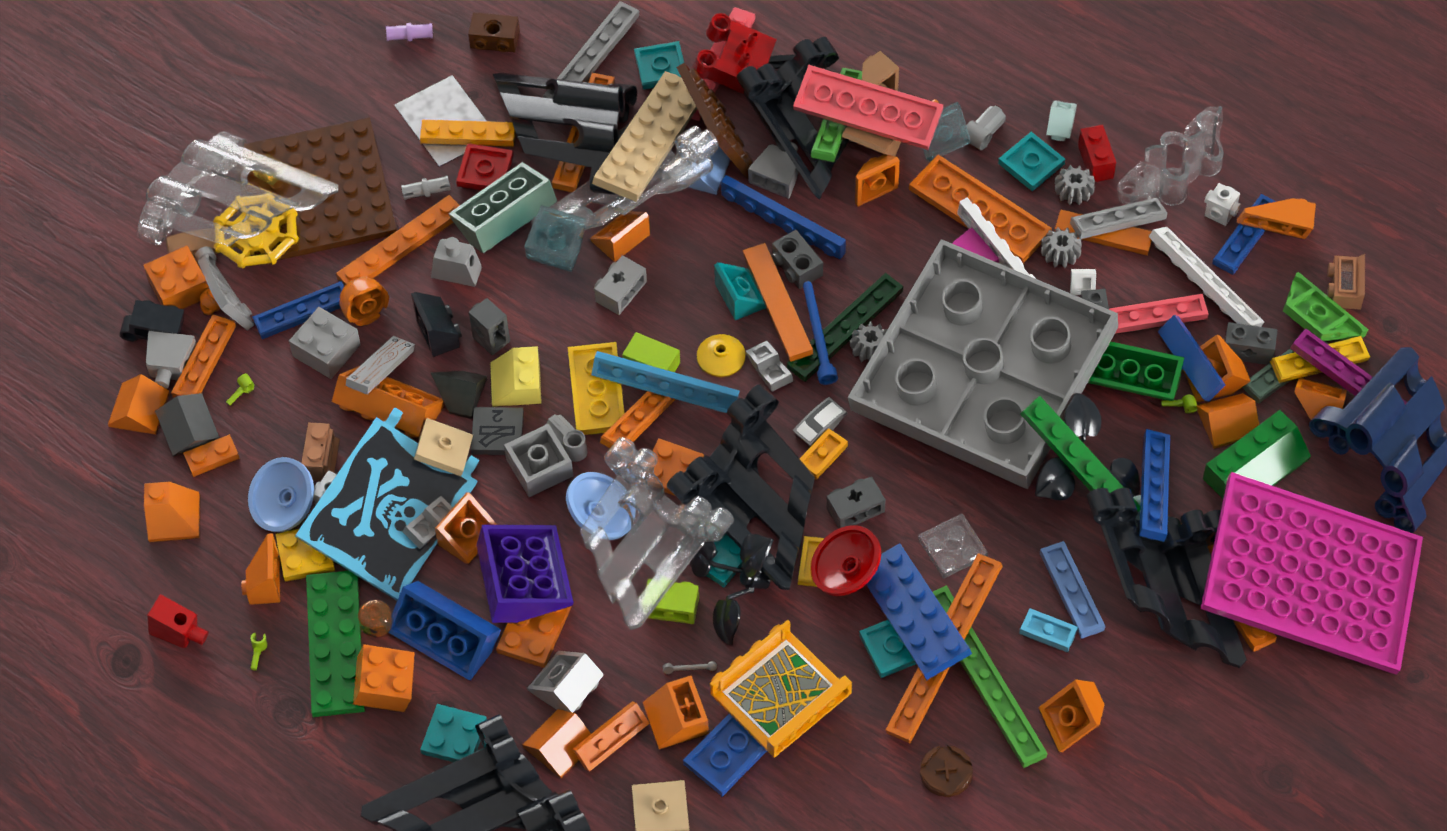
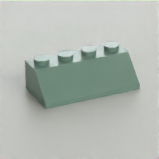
[448,162,557,253]

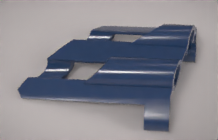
[1309,347,1447,533]

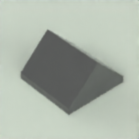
[155,393,220,457]

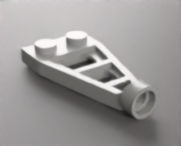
[195,246,255,330]

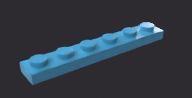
[591,351,740,413]

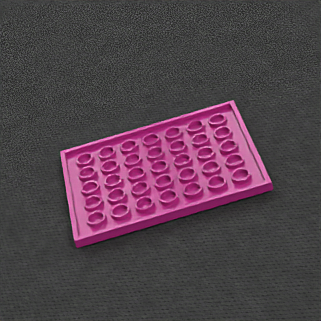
[1201,472,1423,675]

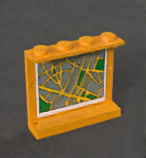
[710,620,852,758]

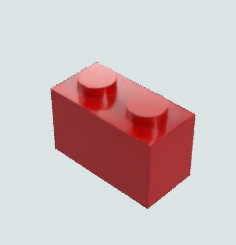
[1078,124,1116,182]

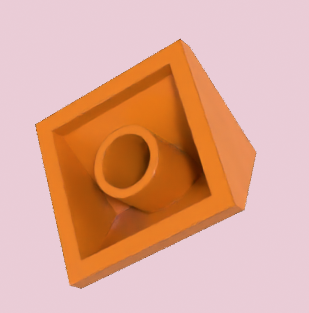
[590,211,650,262]
[108,374,170,434]
[1197,393,1259,449]
[435,492,497,564]
[522,709,591,779]

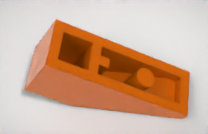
[1237,198,1316,239]

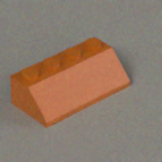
[332,366,445,437]

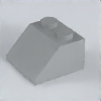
[527,651,604,713]

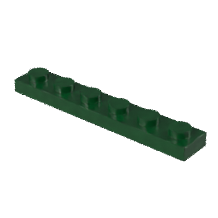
[787,273,904,382]

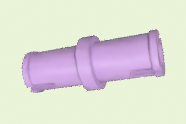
[386,23,433,41]

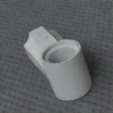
[961,105,1006,150]
[545,414,588,462]

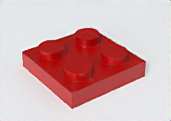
[456,143,514,190]

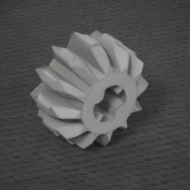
[1055,165,1095,205]
[1041,227,1082,268]
[850,321,888,363]

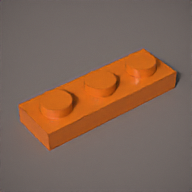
[572,701,650,772]

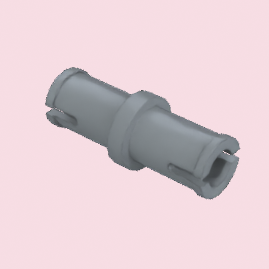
[401,175,451,200]

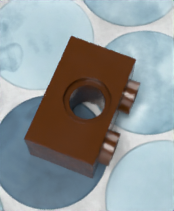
[468,12,520,52]

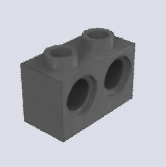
[771,230,823,289]

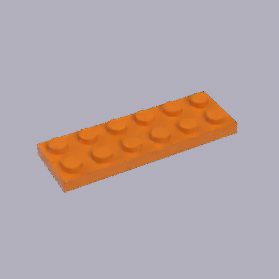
[909,155,1052,264]

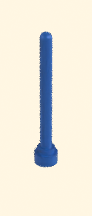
[803,281,838,385]

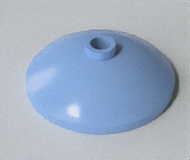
[248,457,314,532]
[566,472,636,540]

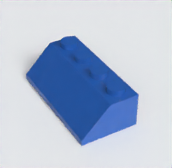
[386,581,502,680]

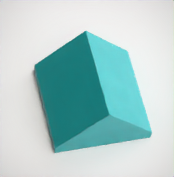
[714,262,766,320]

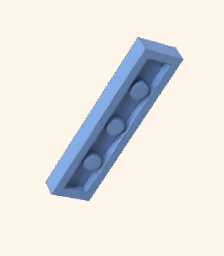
[1040,541,1105,639]

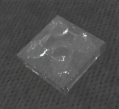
[918,513,988,579]

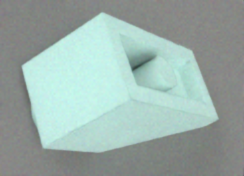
[1046,101,1077,141]

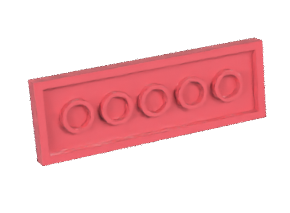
[793,65,943,150]

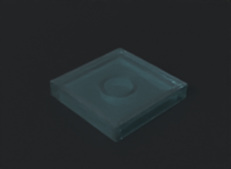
[923,102,971,162]

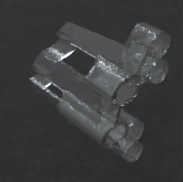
[1117,106,1224,206]
[531,123,718,232]
[136,131,339,246]

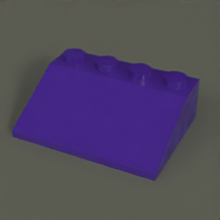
[477,525,573,623]

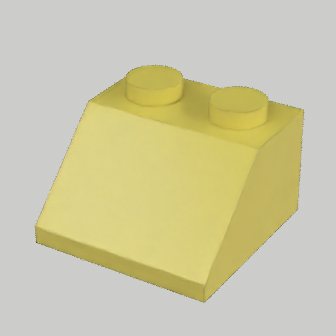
[491,346,541,407]

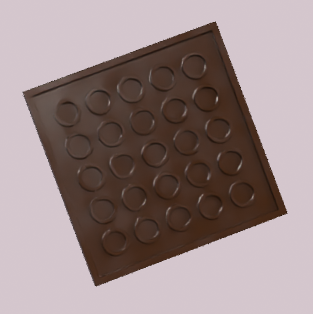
[232,117,397,261]

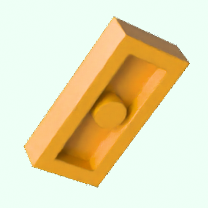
[800,428,848,480]

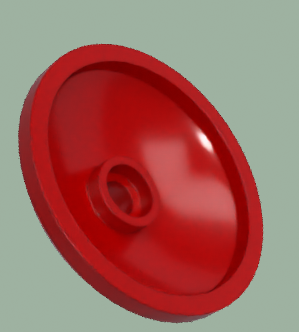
[810,525,881,596]

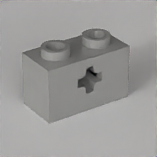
[594,255,647,315]

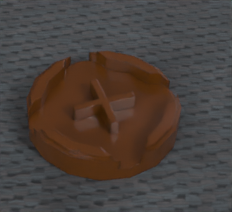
[920,745,973,797]

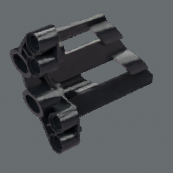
[736,37,849,200]
[667,384,815,590]
[360,714,591,831]

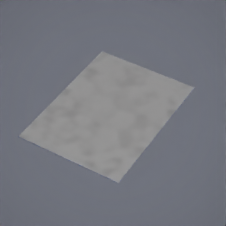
[395,75,486,166]

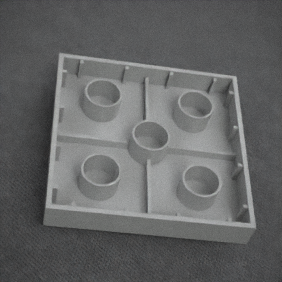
[848,239,1118,489]

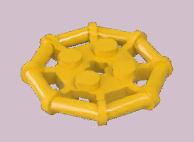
[213,193,299,268]

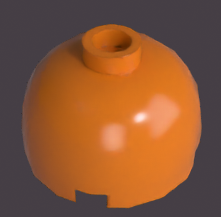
[339,277,389,326]

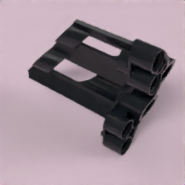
[493,73,637,195]
[1086,488,1247,668]

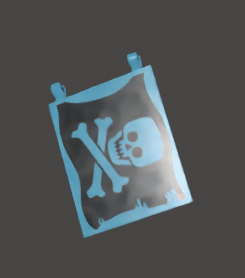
[295,407,479,601]

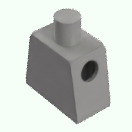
[748,141,799,199]
[431,237,482,287]
[146,331,197,389]

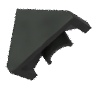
[431,371,487,419]

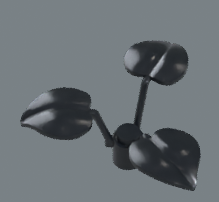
[1035,393,1140,501]
[690,534,774,645]

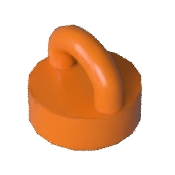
[199,288,220,315]

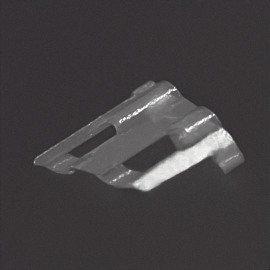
[580,437,734,630]

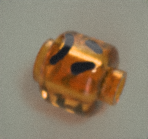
[358,599,393,638]

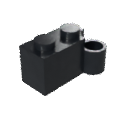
[119,300,184,342]

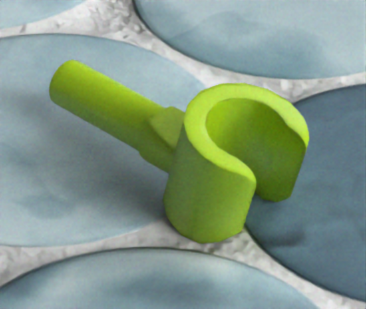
[226,374,254,406]
[1162,394,1197,413]
[250,633,267,670]

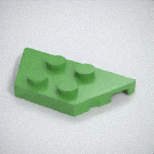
[1283,272,1369,341]

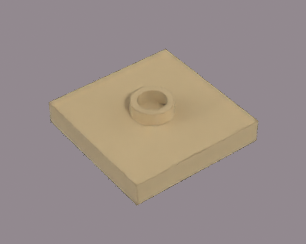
[414,418,473,476]
[632,780,689,831]

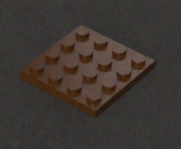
[676,62,754,178]

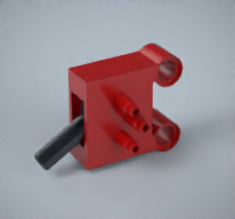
[692,13,795,93]

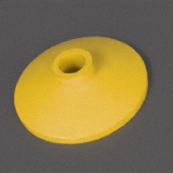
[697,334,746,377]

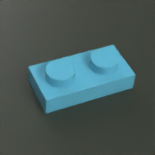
[1020,608,1078,653]

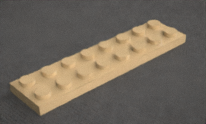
[592,71,697,202]

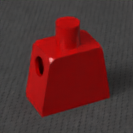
[147,594,209,648]

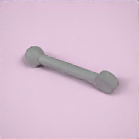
[663,661,717,674]

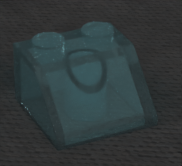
[524,205,586,272]

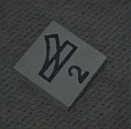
[471,407,524,455]

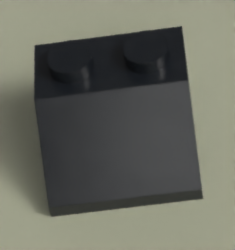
[411,292,462,357]

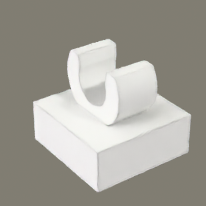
[1070,269,1096,295]

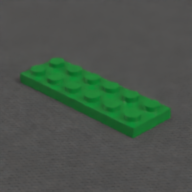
[306,571,365,717]

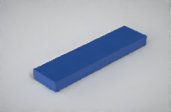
[1212,194,1276,275]
[252,281,344,339]
[1158,315,1225,402]

